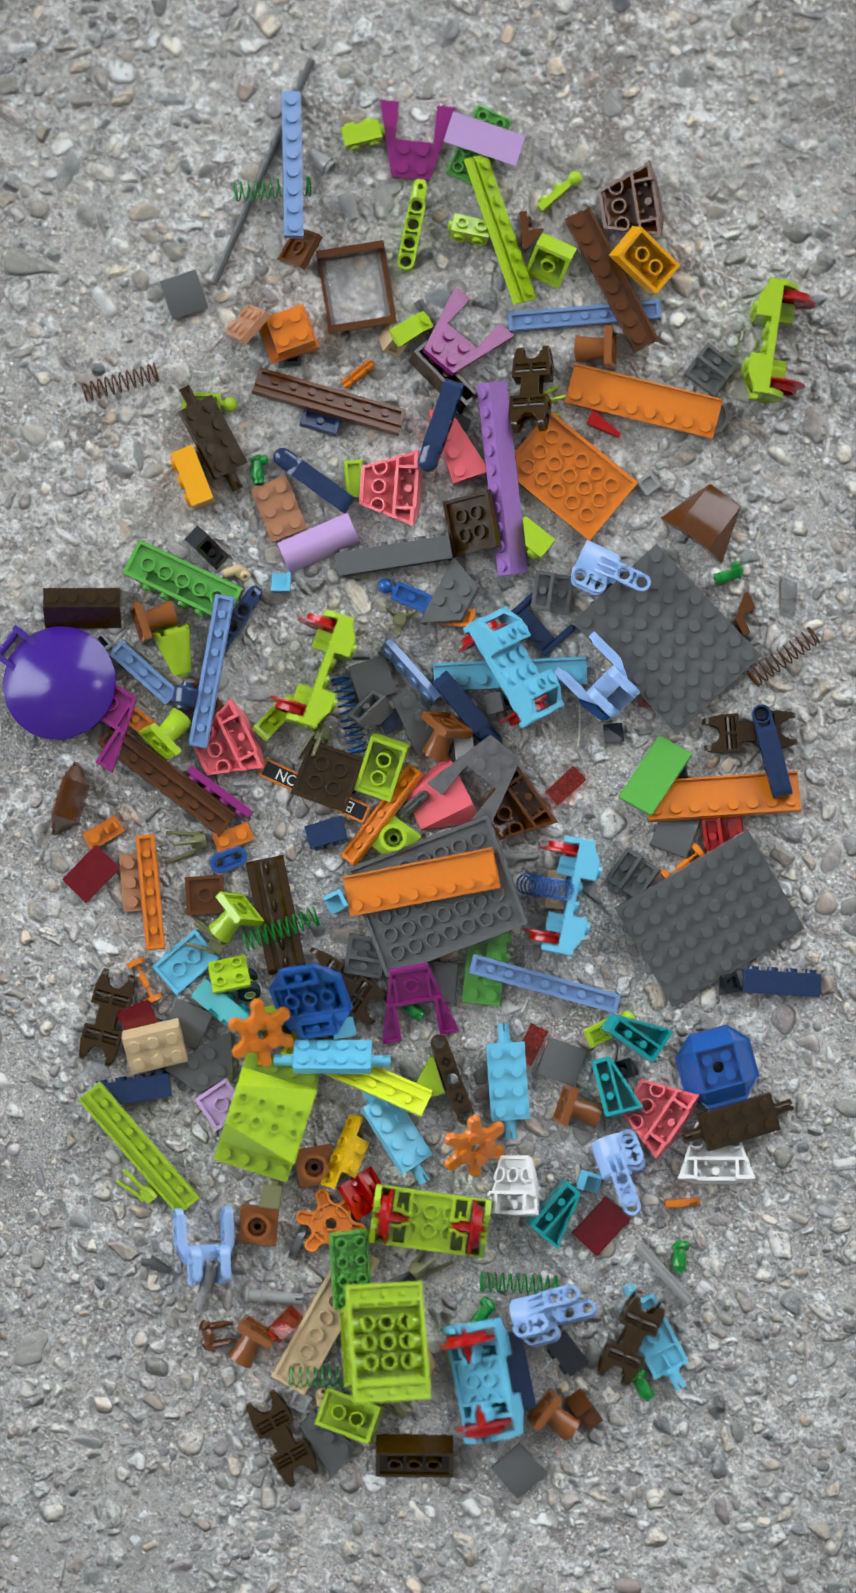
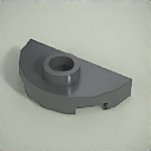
[288,1225,308,1260]

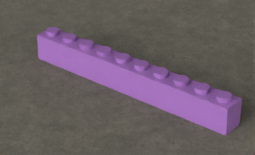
[477,381,528,576]

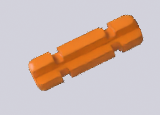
[341,359,375,389]

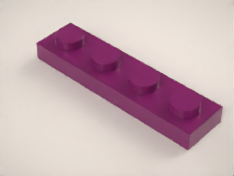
[187,765,254,819]

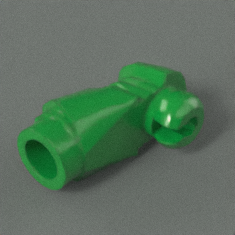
[250,454,268,486]
[713,561,744,585]
[399,1003,426,1021]
[671,1240,690,1272]
[469,1296,496,1322]
[631,1368,655,1402]

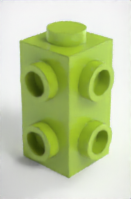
[341,117,385,151]
[447,213,489,246]

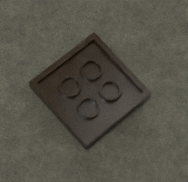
[442,489,501,558]
[291,739,364,813]

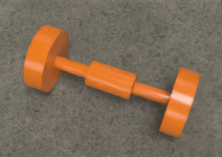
[660,843,705,878]
[126,956,163,1004]

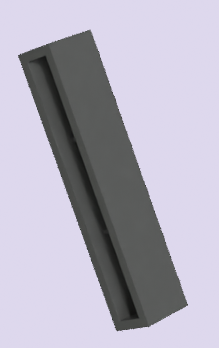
[335,533,452,578]

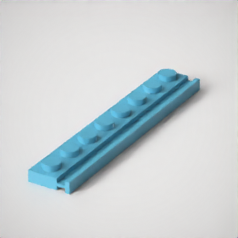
[433,657,587,690]

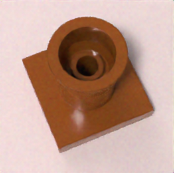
[574,325,617,370]
[130,600,178,645]
[421,711,474,761]
[552,1084,603,1128]
[295,1143,333,1188]
[237,1204,280,1246]
[228,1313,278,1368]
[527,1387,580,1441]

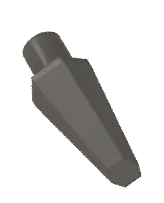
[141,1255,170,1274]

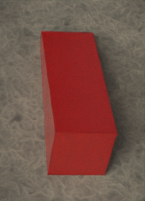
[586,409,621,438]

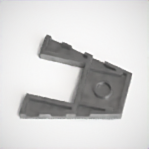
[427,735,521,821]

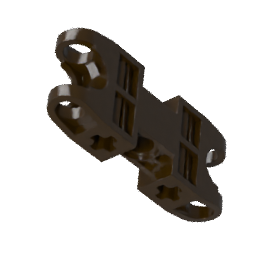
[509,345,554,433]
[702,710,798,754]
[310,947,387,1025]
[79,968,135,1067]
[431,1034,474,1125]
[597,1289,666,1387]
[246,1389,319,1488]

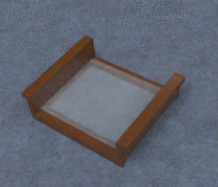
[316,240,397,334]

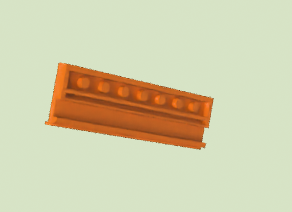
[565,363,723,440]
[647,771,802,823]
[342,848,501,917]

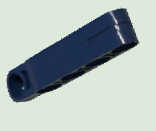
[418,378,465,472]
[273,448,356,514]
[203,585,262,660]
[431,670,502,743]
[751,704,793,799]

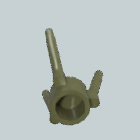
[385,606,416,636]
[297,724,333,759]
[165,830,207,864]
[186,915,226,955]
[409,1250,454,1280]
[378,1401,413,1418]

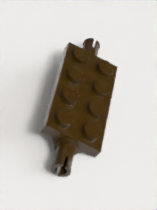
[178,384,248,492]
[681,1092,794,1152]

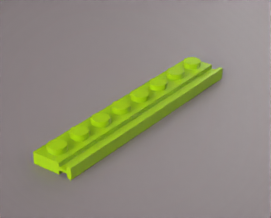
[464,155,537,305]
[78,1081,200,1211]

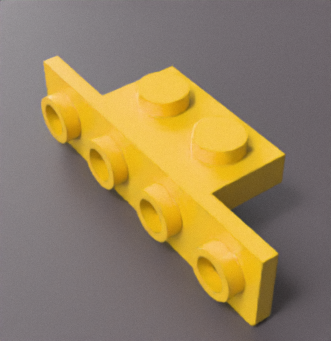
[320,1114,370,1189]

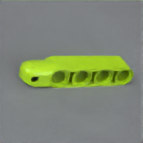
[398,179,427,273]

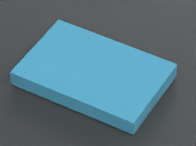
[152,929,220,996]

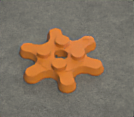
[228,998,294,1067]
[444,1115,505,1177]
[296,1189,366,1252]

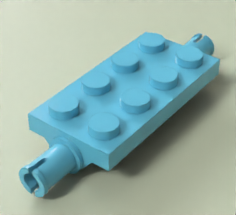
[486,1023,530,1140]
[274,1040,391,1074]
[360,1091,433,1185]
[619,1282,689,1391]

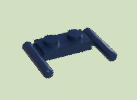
[511,592,575,657]

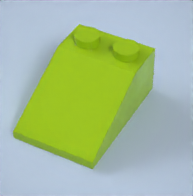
[354,732,411,802]
[314,1387,385,1444]

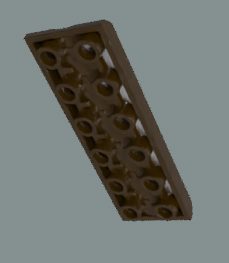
[246,855,306,975]

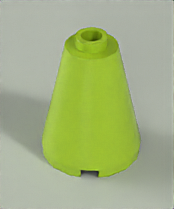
[152,623,192,678]

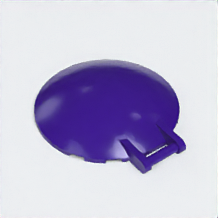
[0,625,116,740]

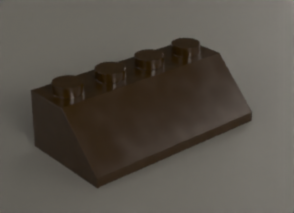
[43,588,122,628]
[376,1433,454,1478]

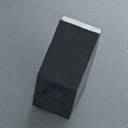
[184,525,229,570]

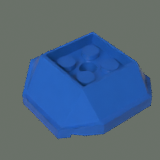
[269,963,353,1040]
[675,1025,759,1109]

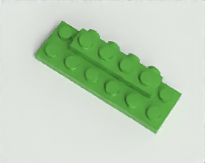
[122,539,243,618]
[462,932,512,1006]

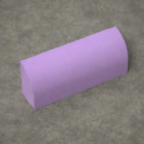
[444,112,527,166]
[277,513,360,573]

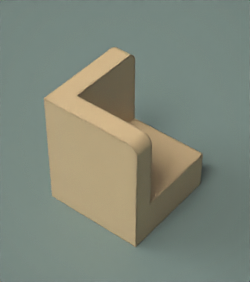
[378,324,408,357]

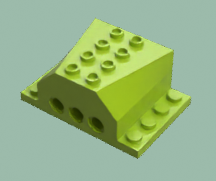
[213,1052,321,1183]
[339,1281,431,1404]

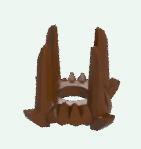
[199,1319,236,1352]

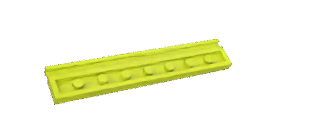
[281,1031,433,1117]

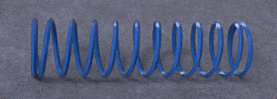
[331,675,367,754]
[516,873,574,901]

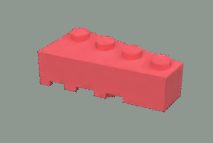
[429,409,487,486]

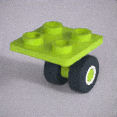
[208,955,261,1002]

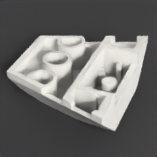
[678,1122,755,1184]
[483,1155,539,1217]

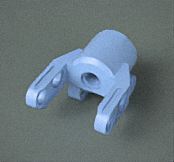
[571,540,651,596]
[554,631,640,719]
[591,1130,646,1216]
[173,1205,234,1286]
[510,1285,598,1348]

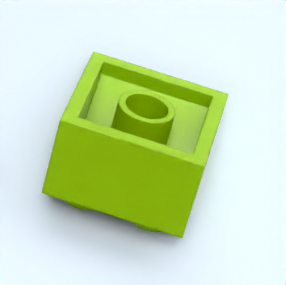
[526,232,577,289]
[522,516,555,562]

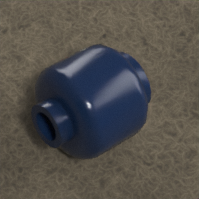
[172,682,198,711]

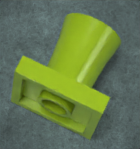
[138,708,192,760]
[371,816,422,855]
[209,892,264,943]

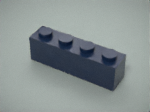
[741,965,821,997]
[92,1070,173,1105]
[505,1329,537,1410]

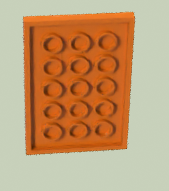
[515,411,638,541]

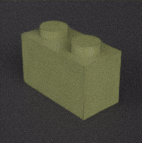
[260,1178,283,1209]

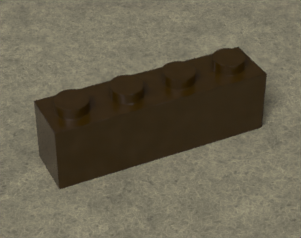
[408,341,478,415]

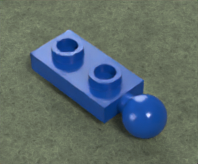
[378,579,433,613]

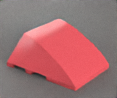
[359,449,423,526]
[193,699,265,775]
[406,755,477,830]
[623,1079,700,1159]

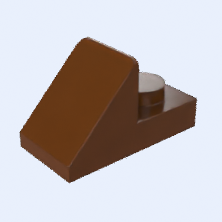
[519,211,544,253]
[565,1388,603,1431]

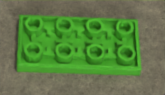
[445,104,513,186]
[618,735,692,817]
[329,1228,371,1310]

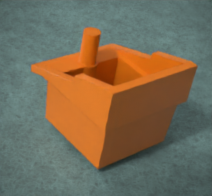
[259,304,320,364]

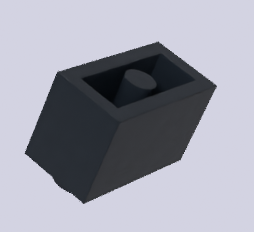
[546,1330,589,1377]

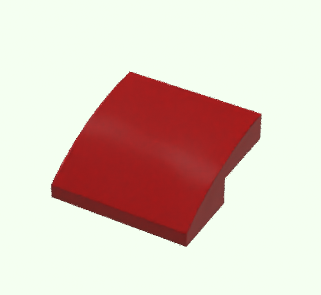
[701,816,744,853]
[337,1166,388,1221]

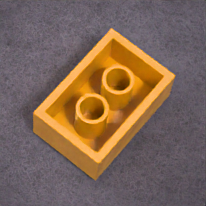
[609,226,680,294]
[170,444,215,511]

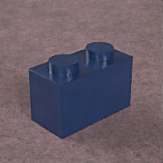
[304,816,348,851]

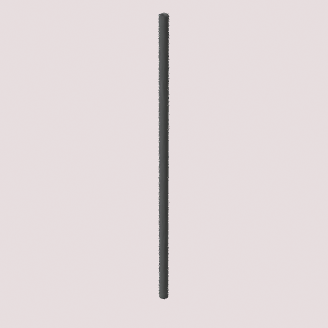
[210,58,315,286]

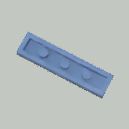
[380,638,441,705]
[109,640,175,706]

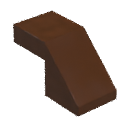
[734,591,756,637]

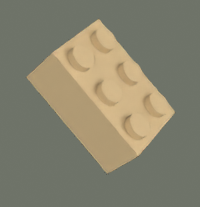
[122,1018,188,1075]

